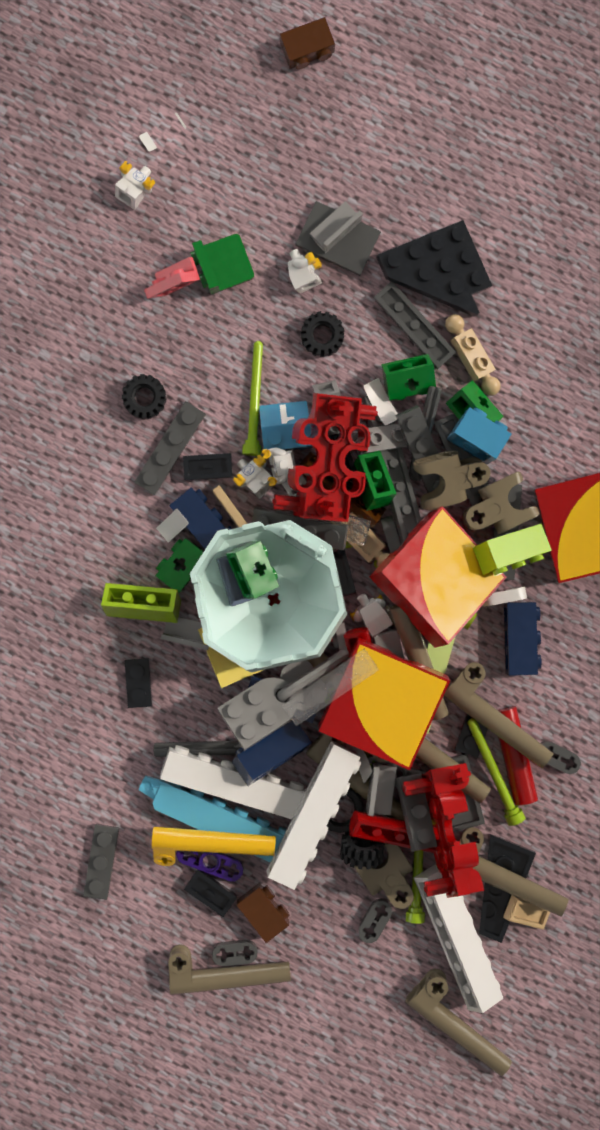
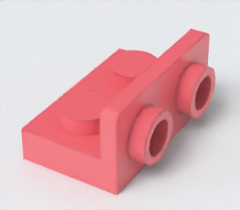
[144,257,200,299]

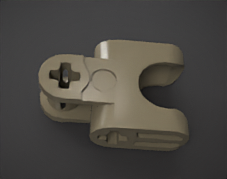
[413,451,490,510]
[462,472,540,534]
[355,843,414,909]

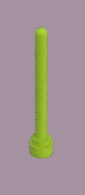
[242,341,263,456]
[468,718,526,826]
[405,850,425,924]

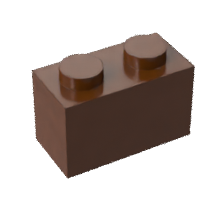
[280,17,335,70]
[237,882,290,943]

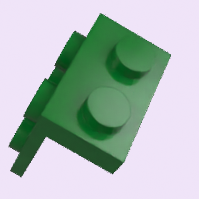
[190,234,254,295]

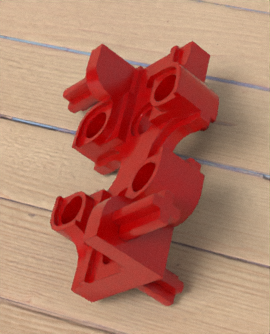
[272,393,378,522]
[402,763,484,898]

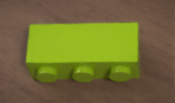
[473,524,552,576]
[101,583,181,623]

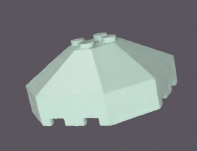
[190,520,347,672]

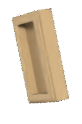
[213,485,247,528]
[503,895,550,930]

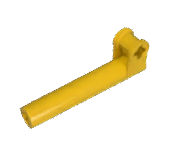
[152,827,276,866]

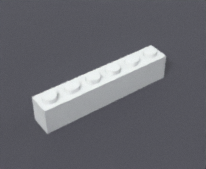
[266,740,361,890]
[160,745,306,819]
[414,865,503,1013]

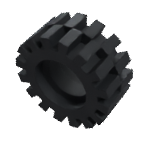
[301,311,344,357]
[122,374,167,419]
[340,832,385,870]

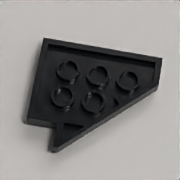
[376,220,493,317]

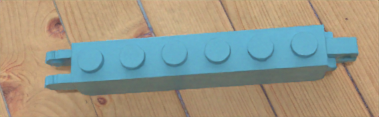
[139,776,287,862]

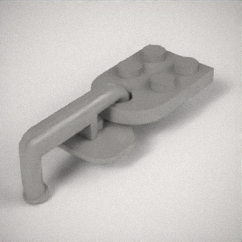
[217,649,349,751]

